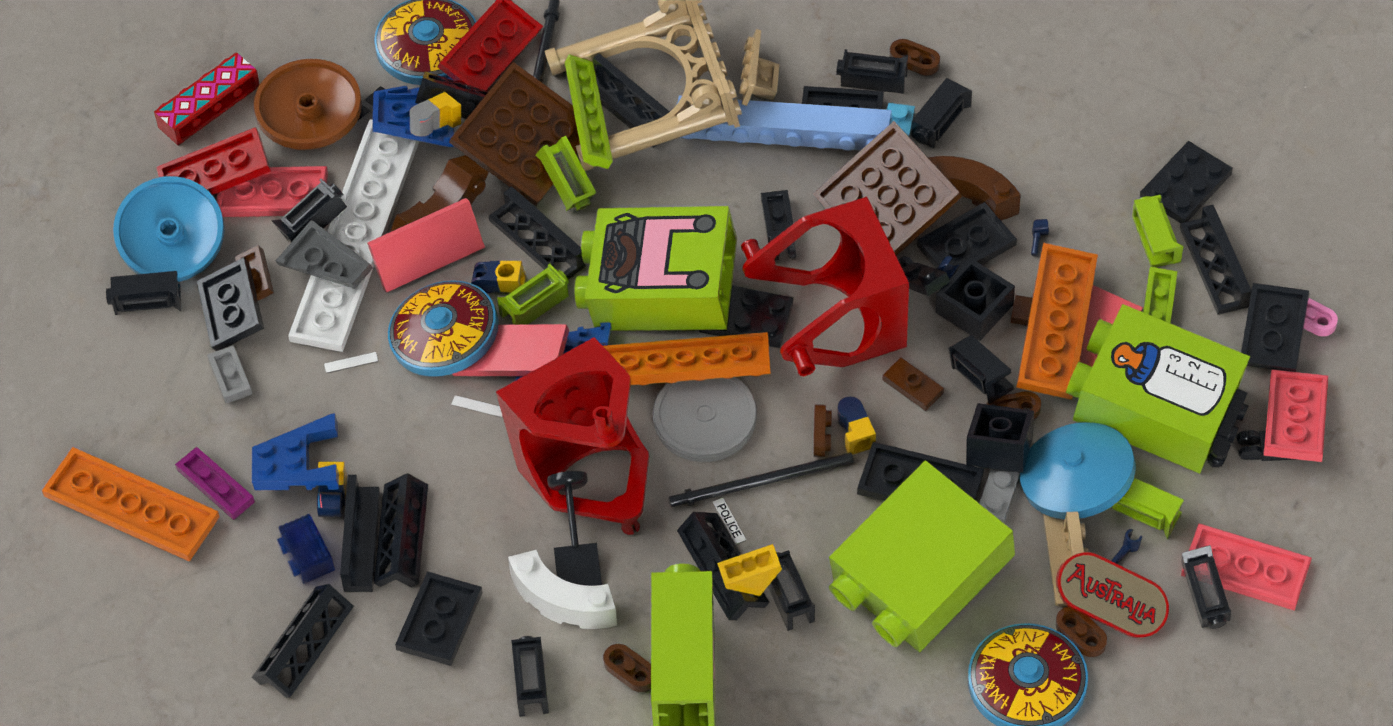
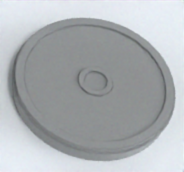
[652,377,757,462]

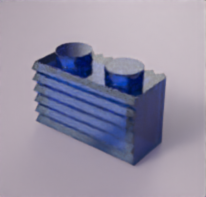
[276,514,335,584]

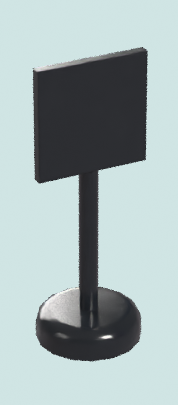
[547,471,602,586]

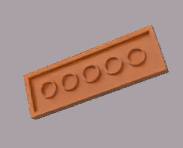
[1016,243,1098,400]
[603,332,771,386]
[42,447,220,562]

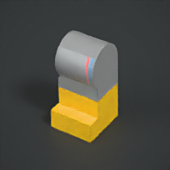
[410,92,461,136]

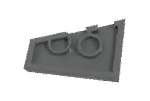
[275,220,373,289]

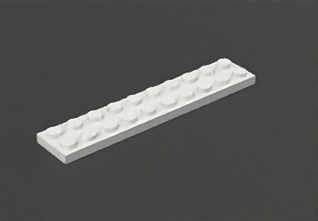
[288,119,419,352]

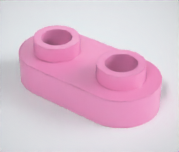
[1304,298,1338,336]

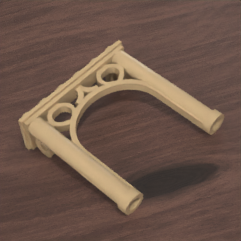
[545,0,742,171]

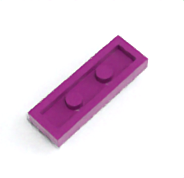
[175,447,255,520]

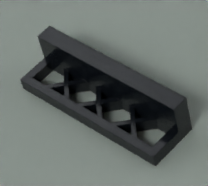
[593,53,670,148]
[415,71,489,119]
[489,186,586,279]
[1180,205,1252,315]
[374,473,428,587]
[340,475,380,592]
[677,512,770,621]
[252,584,354,698]

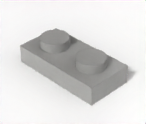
[207,345,252,403]
[979,468,1020,523]

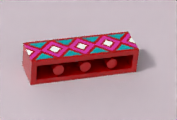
[154,52,260,146]

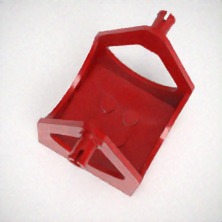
[741,197,909,377]
[496,337,650,535]

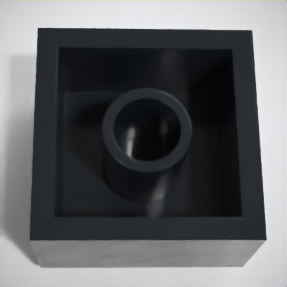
[935,258,1015,341]
[966,403,1034,472]

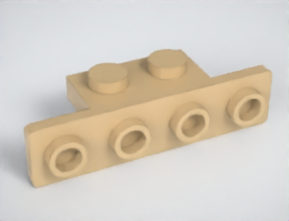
[739,29,780,106]
[1043,512,1089,607]

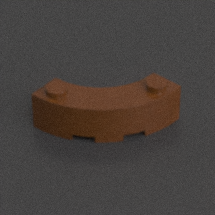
[390,155,489,232]
[928,156,1021,221]

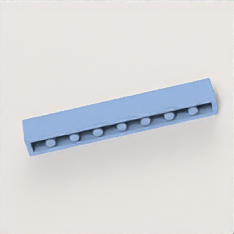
[677,96,893,151]

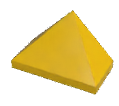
[717,544,782,596]

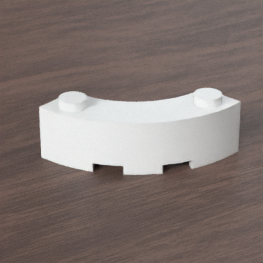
[508,550,617,629]

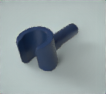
[1031,219,1049,256]
[937,256,959,279]
[1111,529,1142,564]

